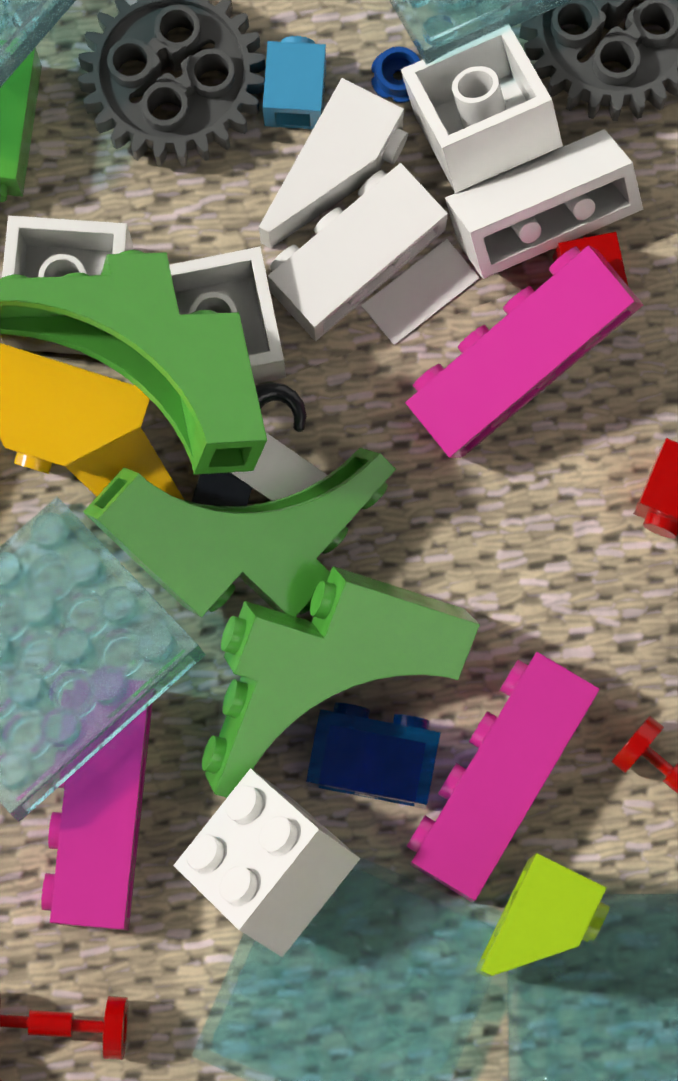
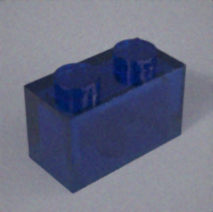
[306,702,441,809]

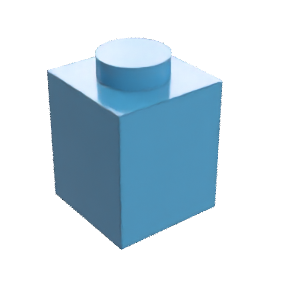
[263,36,326,129]

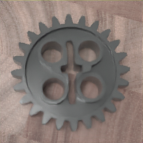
[78,0,266,167]
[519,0,678,121]

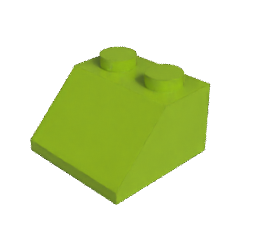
[475,853,610,977]

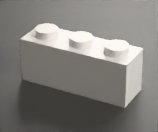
[445,129,643,279]
[268,163,448,342]

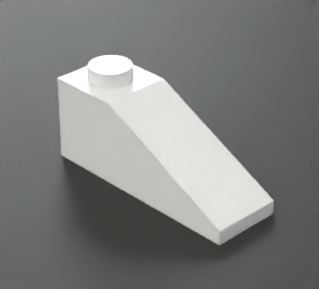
[259,78,408,248]

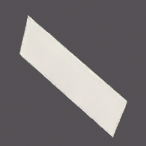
[361,239,480,345]
[230,433,328,501]

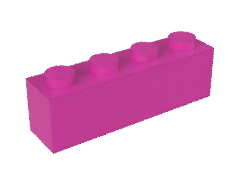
[405,245,643,458]
[406,652,600,903]
[41,676,154,931]

